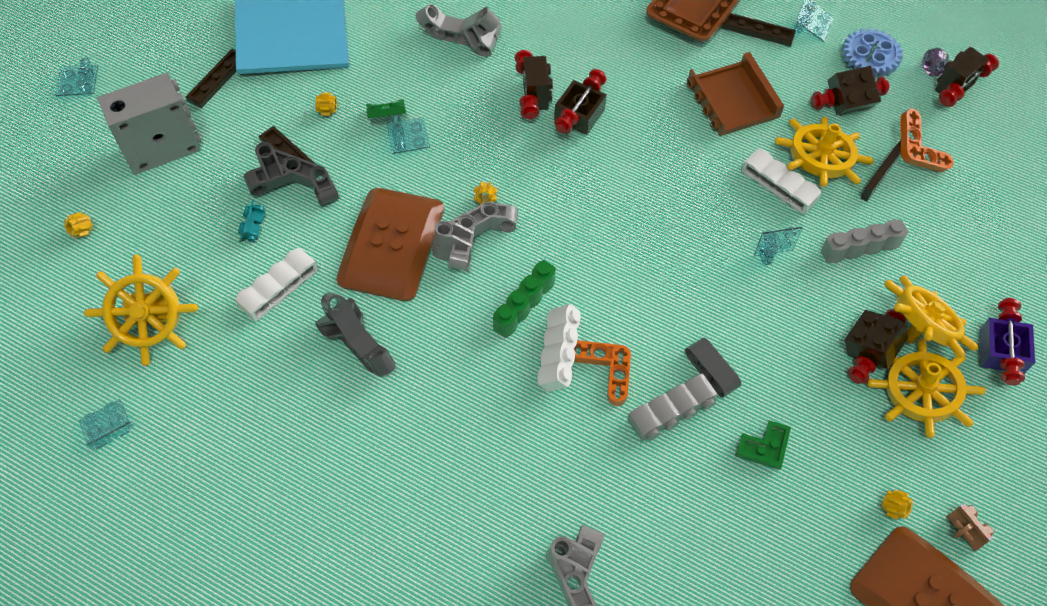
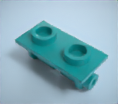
[238,199,265,242]

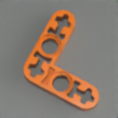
[900,108,954,172]
[574,340,631,406]

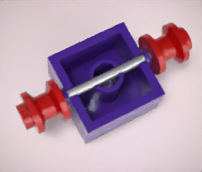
[979,298,1035,386]

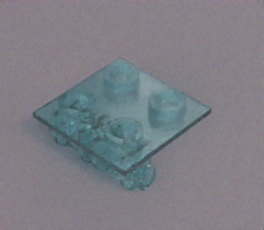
[794,0,833,42]
[56,57,98,96]
[386,115,430,154]
[754,227,803,265]
[78,399,134,450]

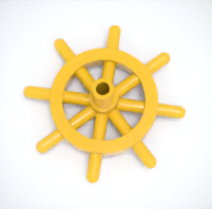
[775,117,874,187]
[884,276,978,358]
[867,338,986,438]

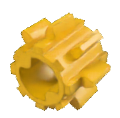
[315,92,337,116]
[473,181,497,205]
[64,212,93,238]
[882,490,913,520]

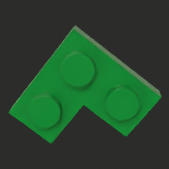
[736,420,791,470]

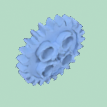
[842,27,903,78]

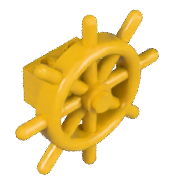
[84,254,198,366]

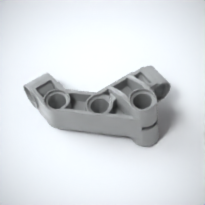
[415,4,502,57]
[432,202,518,271]
[546,525,605,606]

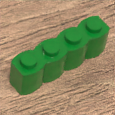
[493,260,556,338]

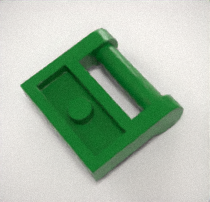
[366,99,406,118]

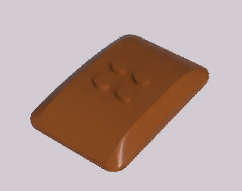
[646,0,740,41]
[336,188,444,301]
[850,526,1005,606]

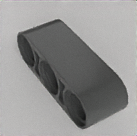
[685,338,741,398]

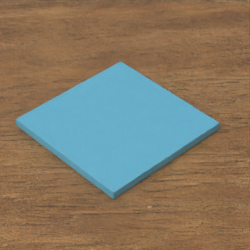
[235,0,349,74]

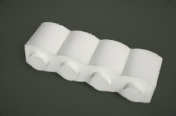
[741,149,822,214]
[235,247,318,322]
[537,304,581,392]

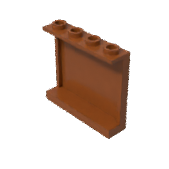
[687,52,784,136]

